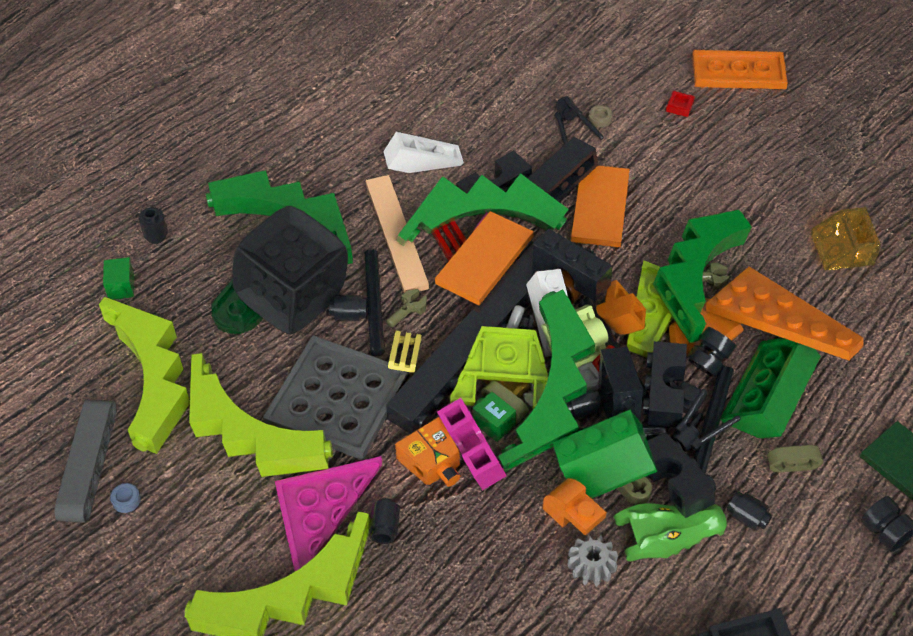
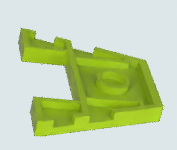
[450,326,548,410]

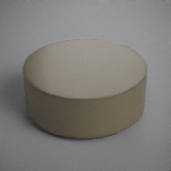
[589,105,612,128]

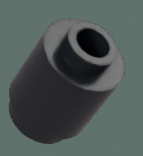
[138,207,168,244]
[329,295,367,321]
[566,387,602,420]
[727,491,773,532]
[369,498,400,544]

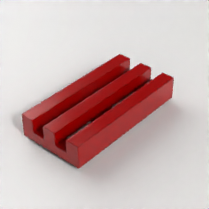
[432,220,466,261]

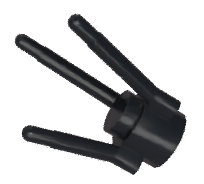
[554,96,604,144]
[670,388,741,452]

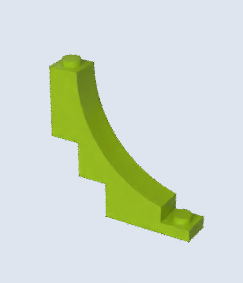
[99,297,190,454]
[189,353,333,477]
[185,512,370,636]

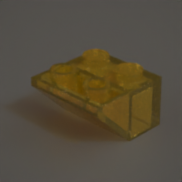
[811,207,881,270]

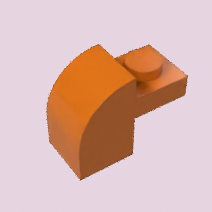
[596,280,646,335]
[543,478,607,535]

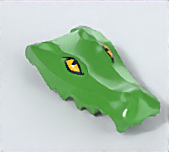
[613,503,727,561]

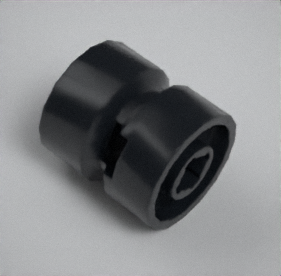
[686,327,736,378]
[861,496,913,552]

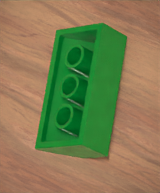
[720,338,821,439]

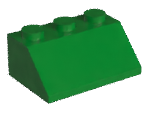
[553,409,658,499]

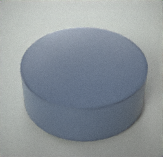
[110,483,141,513]

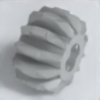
[567,534,618,587]

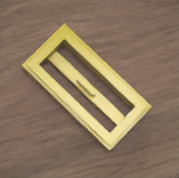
[388,331,422,373]

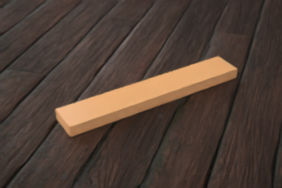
[365,175,429,293]

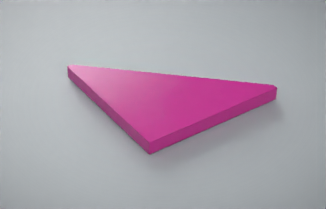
[275,456,383,571]

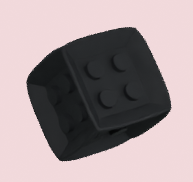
[233,205,348,335]

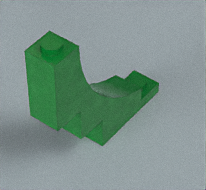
[205,170,353,265]
[396,173,568,246]
[653,209,752,343]
[498,289,595,472]

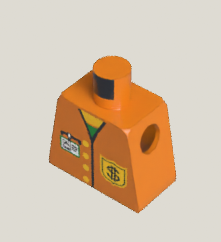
[395,417,461,487]

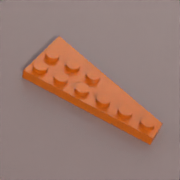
[706,266,864,361]

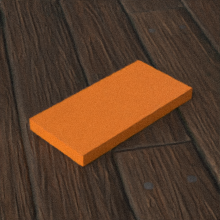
[692,50,788,89]
[571,165,630,248]
[435,211,534,305]

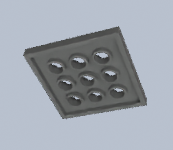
[263,335,409,460]

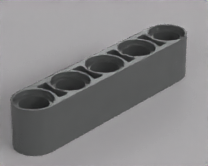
[55,399,116,523]

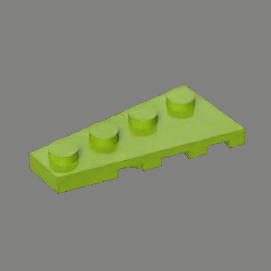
[627,260,673,358]

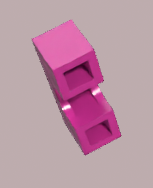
[437,398,507,490]

